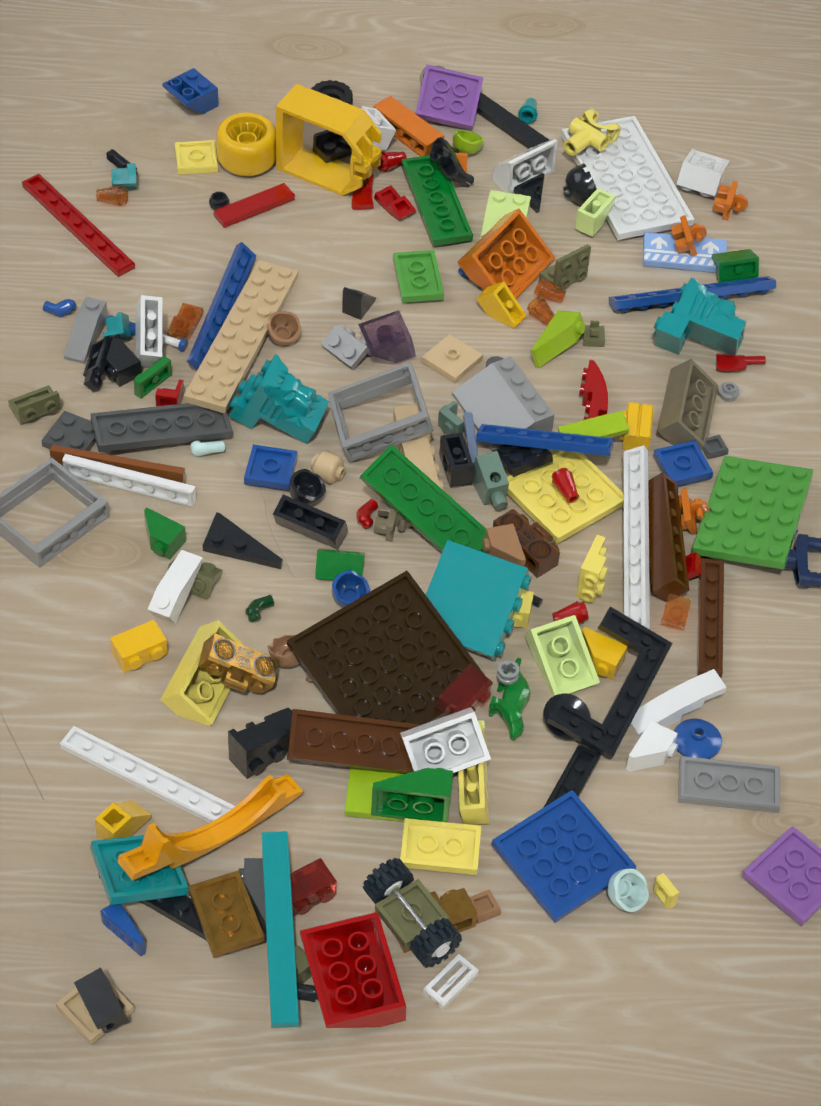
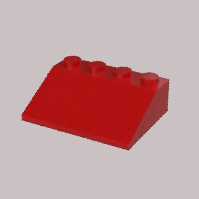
[300,912,406,1028]

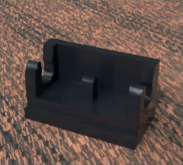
[74,967,130,1033]

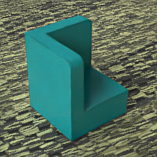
[111,163,137,190]
[103,312,132,339]

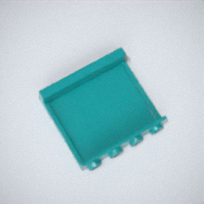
[426,540,532,662]

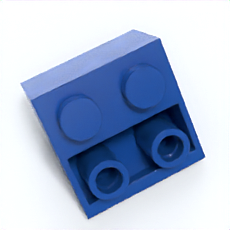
[162,68,218,114]

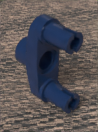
[785,534,821,588]

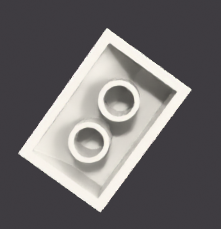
[493,139,558,193]
[400,707,491,773]

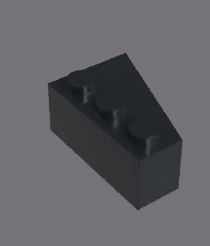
[228,707,292,779]

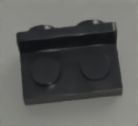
[313,130,352,163]

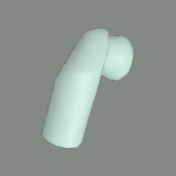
[190,441,225,457]

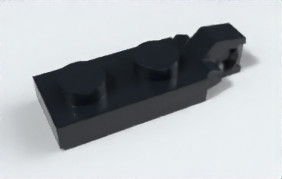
[83,336,112,392]

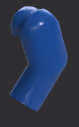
[43,299,76,317]

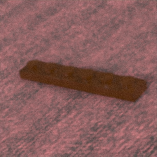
[697,558,724,678]

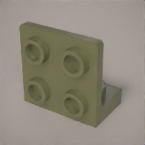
[539,244,591,293]

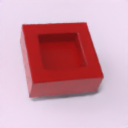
[686,552,701,580]

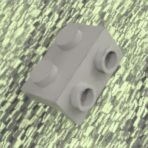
[321,324,374,370]

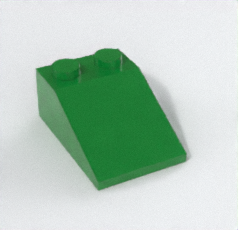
[371,768,453,822]

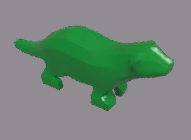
[489,658,530,740]

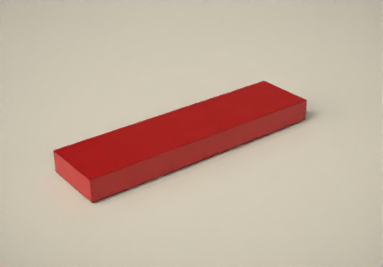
[213,183,295,228]

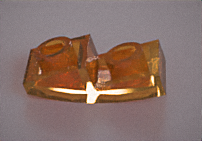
[167,303,204,340]

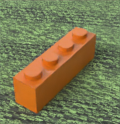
[373,96,444,156]

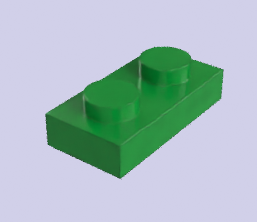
[134,356,172,399]

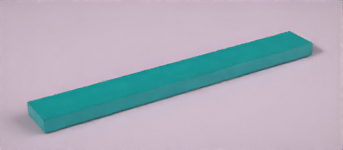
[261,831,299,1028]

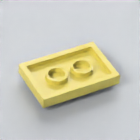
[400,818,481,875]

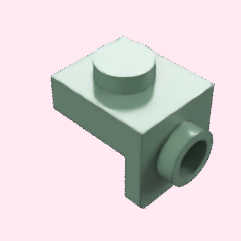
[438,401,464,435]

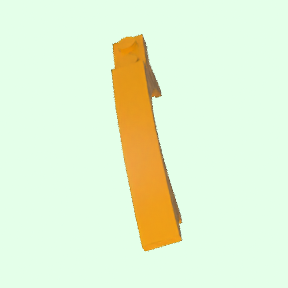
[117,774,303,880]

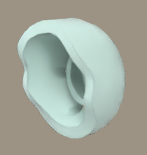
[607,869,649,912]

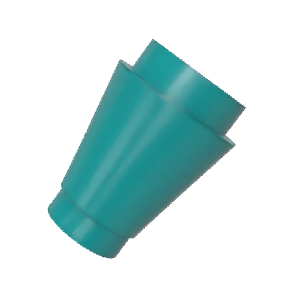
[518,98,538,124]

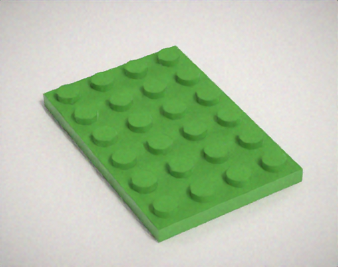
[692,456,813,570]

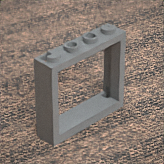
[328,362,434,462]
[0,458,109,568]

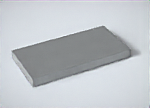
[678,756,780,813]

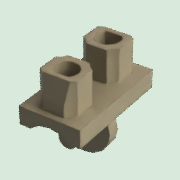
[374,500,412,542]

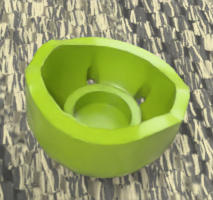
[453,130,484,155]

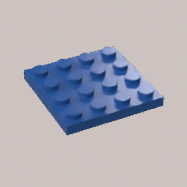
[491,790,636,923]

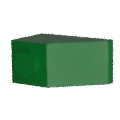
[144,507,186,559]

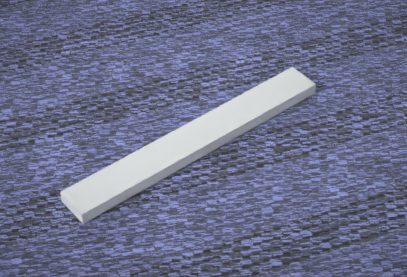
[60,726,235,823]

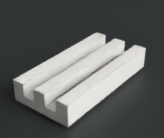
[423,954,479,1010]

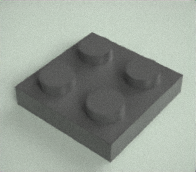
[41,411,96,451]

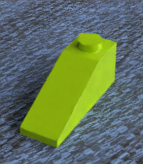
[530,310,585,367]

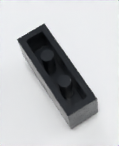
[273,494,348,550]

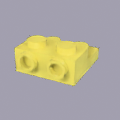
[576,535,608,603]

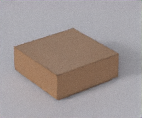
[470,889,501,924]

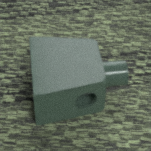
[472,451,509,510]

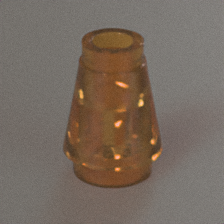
[96,185,128,206]
[534,278,567,303]
[527,297,555,325]

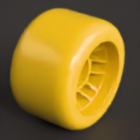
[216,112,276,176]

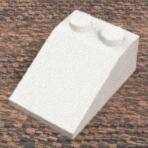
[676,149,730,197]

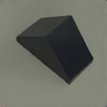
[342,287,376,320]

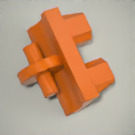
[713,181,748,221]
[670,215,707,256]
[679,488,709,535]

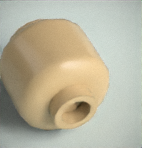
[310,451,346,484]

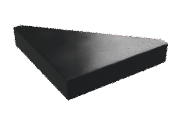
[514,173,545,213]

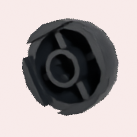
[563,163,597,205]

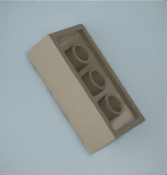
[657,359,718,450]

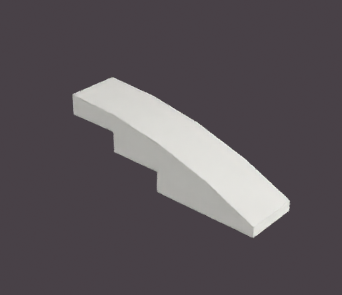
[630,669,727,737]

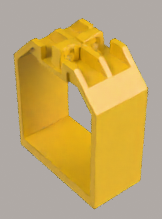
[276,84,382,196]

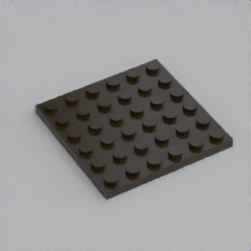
[287,570,491,725]

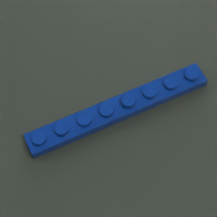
[187,242,256,370]
[609,276,776,312]

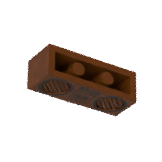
[493,509,560,578]

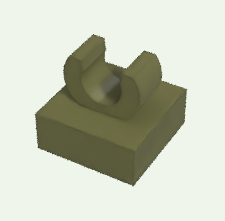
[582,320,605,347]

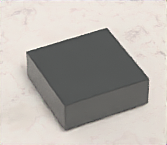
[701,435,729,459]

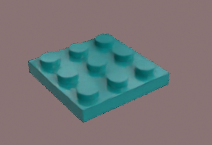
[90,835,189,905]

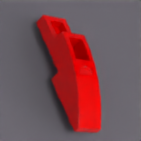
[579,360,608,420]

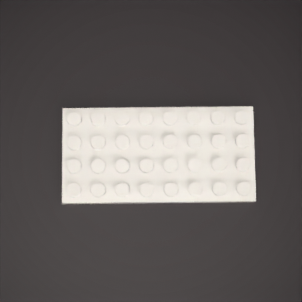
[561,116,695,240]

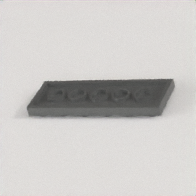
[90,403,233,452]

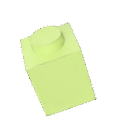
[575,188,616,237]

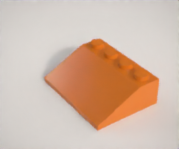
[457,208,556,298]

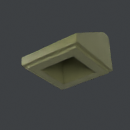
[294,945,312,984]

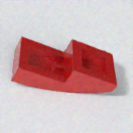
[374,185,416,221]

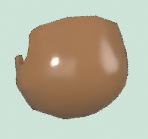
[267,635,300,668]

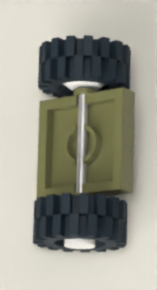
[363,858,462,968]

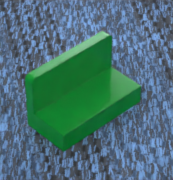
[712,249,759,282]
[315,549,365,580]

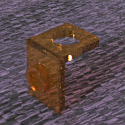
[661,594,691,630]

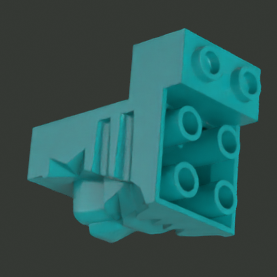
[653,277,746,356]
[229,354,330,444]

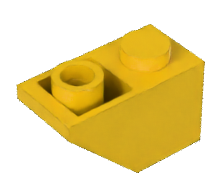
[95,800,151,840]

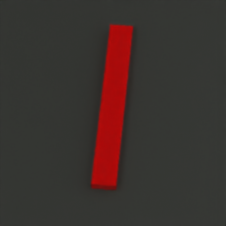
[22,174,135,277]

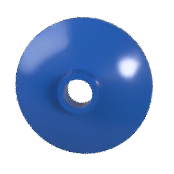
[674,719,722,759]

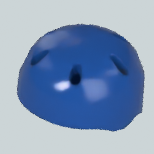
[331,570,370,608]

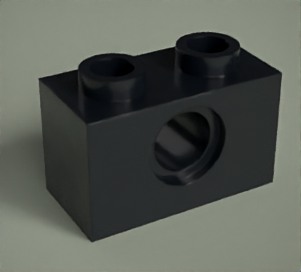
[439,433,474,487]

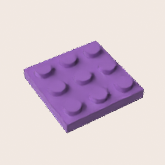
[415,64,484,131]
[742,826,821,926]

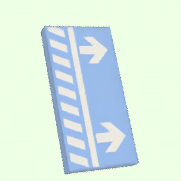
[643,232,727,273]

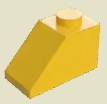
[476,281,527,328]
[582,626,628,680]

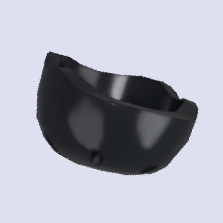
[289,469,326,506]

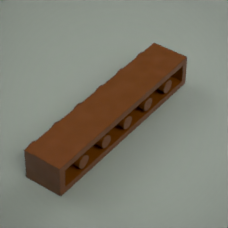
[648,472,690,602]

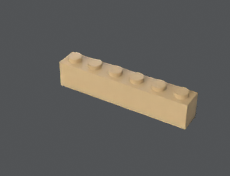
[393,404,443,490]

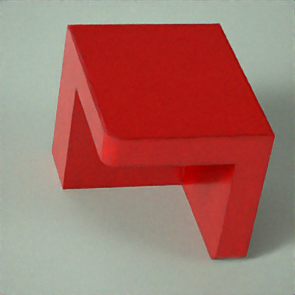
[155,379,184,407]

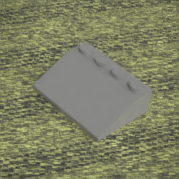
[452,357,554,451]

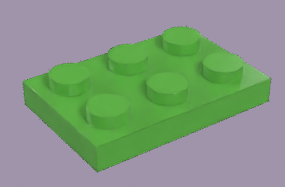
[393,250,444,303]

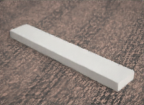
[62,454,196,507]

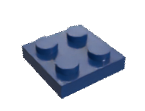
[653,440,713,486]
[244,444,298,491]

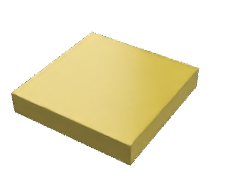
[175,140,218,175]

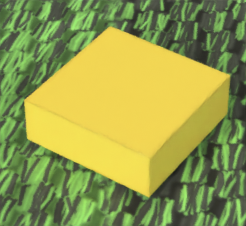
[653,873,679,910]

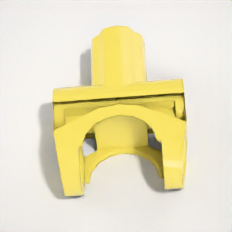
[563,109,621,156]

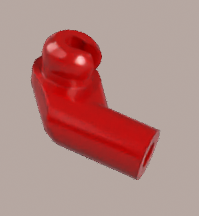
[356,499,378,529]

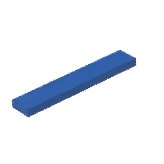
[476,424,614,456]

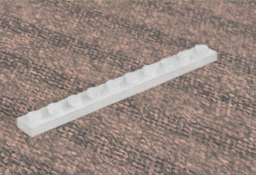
[624,445,650,629]

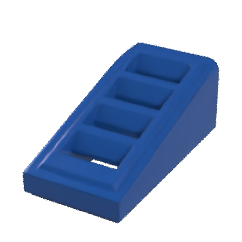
[100,904,146,956]

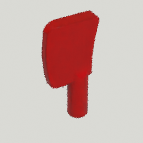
[352,174,374,210]
[716,354,766,371]

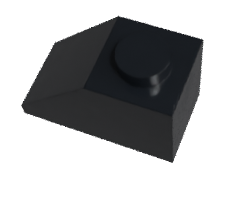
[105,335,141,387]

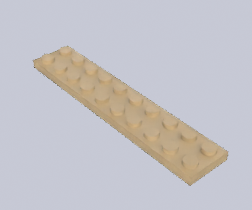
[183,260,298,414]

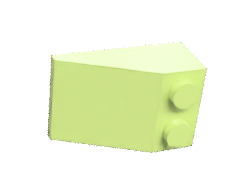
[480,190,531,239]
[525,615,600,696]

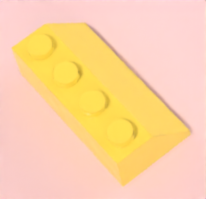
[160,620,245,726]

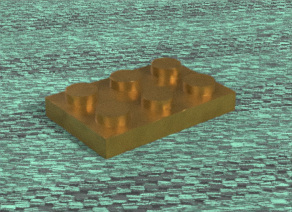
[188,870,264,958]

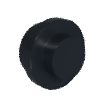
[209,192,230,210]

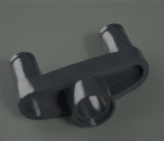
[430,137,474,187]

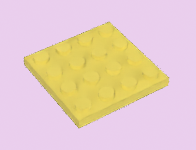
[507,450,624,544]

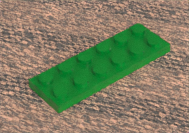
[401,155,473,246]
[360,444,486,552]

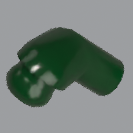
[245,595,274,622]

